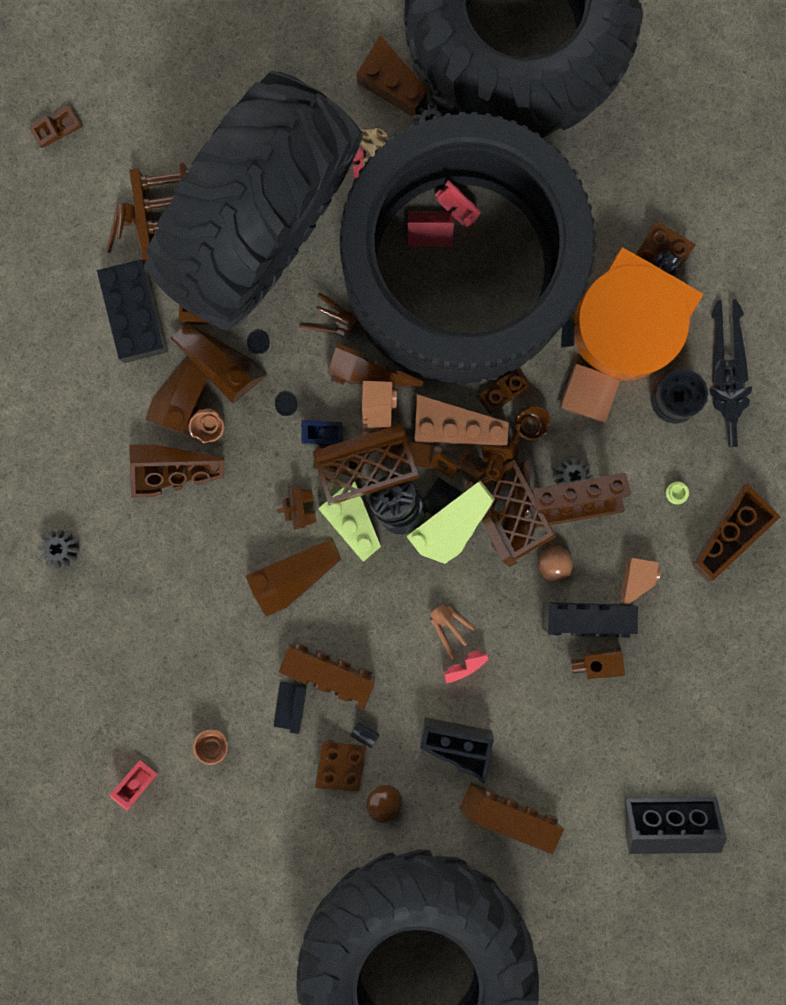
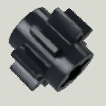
[653,250,681,277]

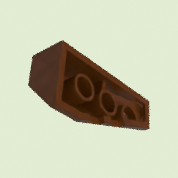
[328,343,424,388]
[145,356,209,435]
[129,444,225,498]

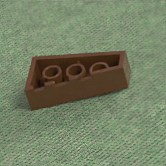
[692,483,781,582]
[279,643,375,710]
[460,783,564,854]

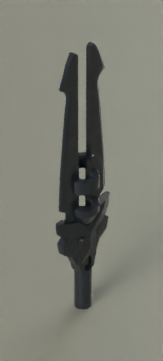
[709,299,752,447]

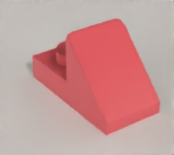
[109,760,158,810]

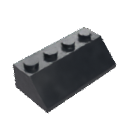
[625,797,727,854]

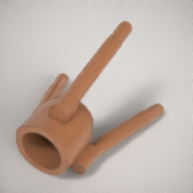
[429,603,475,661]

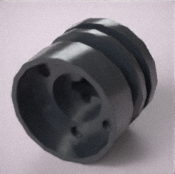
[651,369,708,424]
[369,475,426,535]

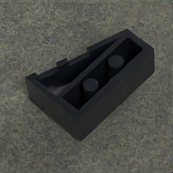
[420,717,494,784]

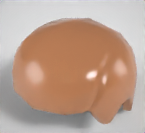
[188,408,225,443]
[538,545,573,582]
[193,729,228,765]

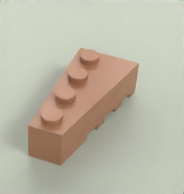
[362,381,397,435]
[414,395,509,447]

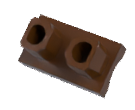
[277,487,316,530]

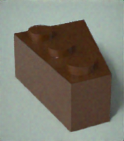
[356,35,427,117]

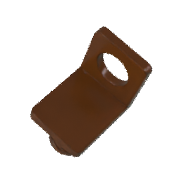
[481,432,520,478]
[430,446,485,482]

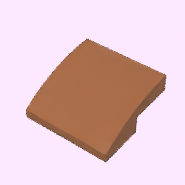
[559,364,620,423]

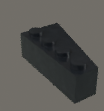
[542,602,638,638]

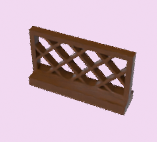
[313,424,419,506]
[465,459,556,567]

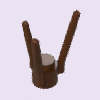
[106,203,142,258]
[299,293,357,337]

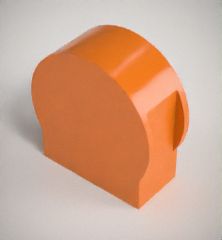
[573,247,703,381]

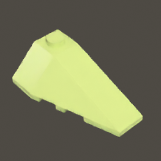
[407,480,495,564]

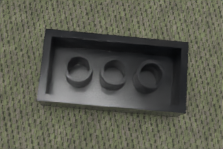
[97,259,168,363]

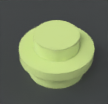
[666,482,689,504]

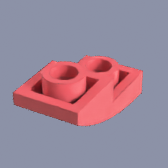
[444,650,488,684]

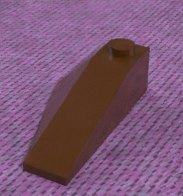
[171,323,267,404]
[491,461,530,554]
[246,539,341,616]

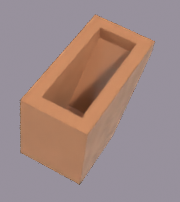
[620,557,661,604]

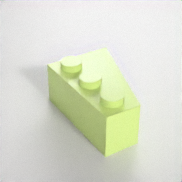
[318,481,381,562]

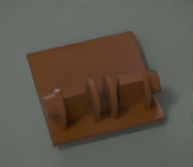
[636,221,696,267]
[315,739,366,791]

